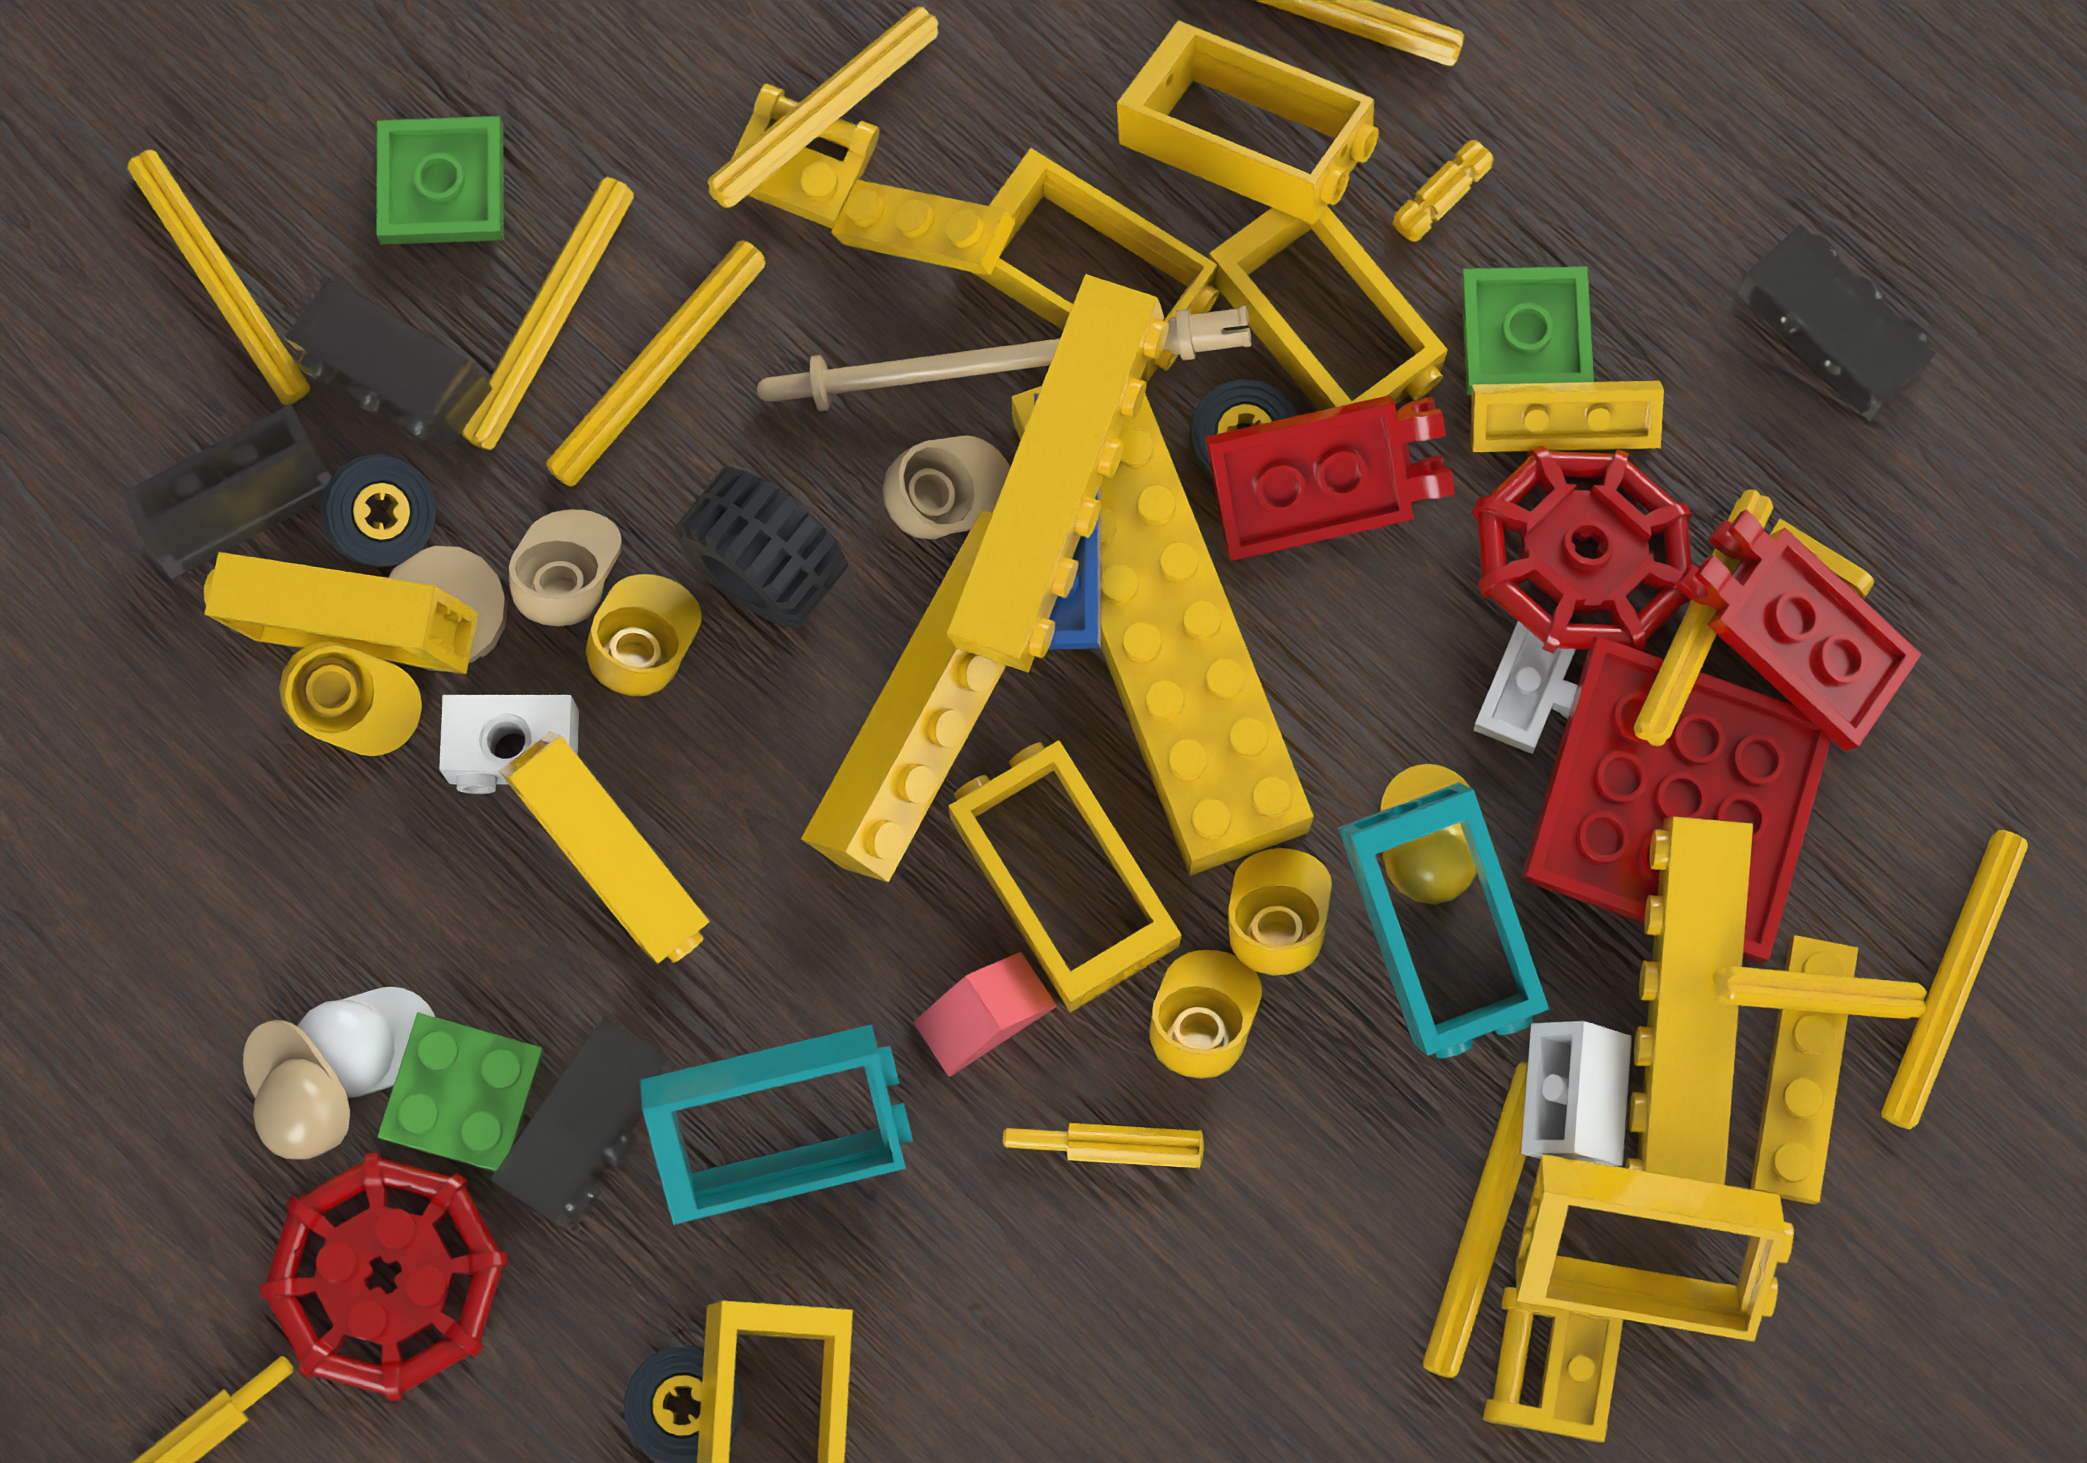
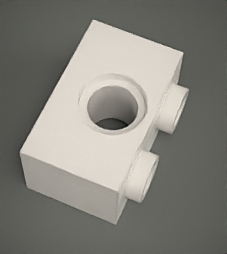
[439,695,579,794]

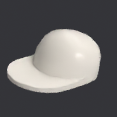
[297,987,435,1098]

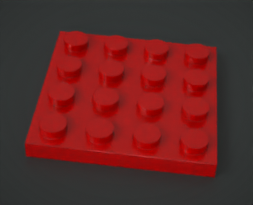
[1520,636,1831,964]

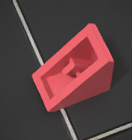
[913,952,1057,1077]

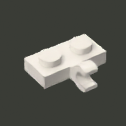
[1473,621,1578,754]

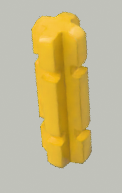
[1393,140,1494,242]

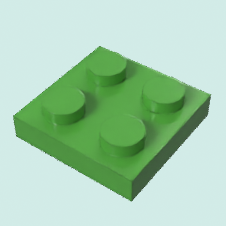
[376,116,504,245]
[1461,267,1594,395]
[377,1012,544,1176]

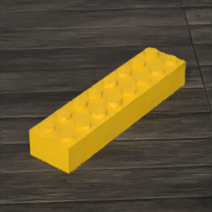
[1012,386,1314,876]

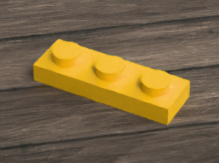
[831,179,1016,276]
[1470,381,1664,452]

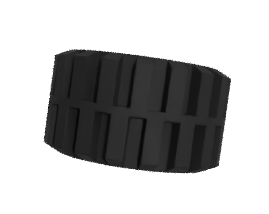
[675,466,848,628]

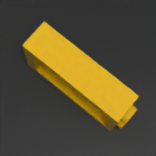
[1117,20,1379,225]
[972,148,1220,383]
[1209,206,1448,411]
[204,552,479,674]
[499,731,709,963]
[949,740,1181,1013]
[1515,1154,1793,1342]
[697,1301,853,1463]

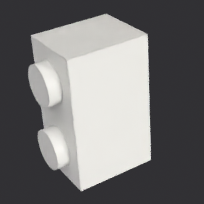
[1521,1021,1632,1166]

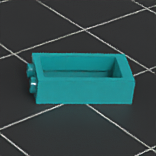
[1338,782,1549,1058]
[640,1025,913,1225]

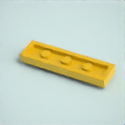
[1750,935,1858,1205]

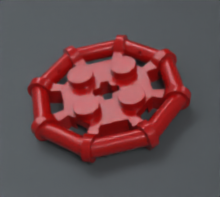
[1472,446,1692,654]
[259,1152,509,1401]

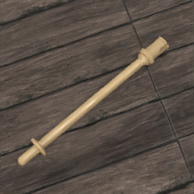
[757,306,1251,411]

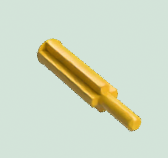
[1003,1123,1204,1169]
[131,1357,294,1463]

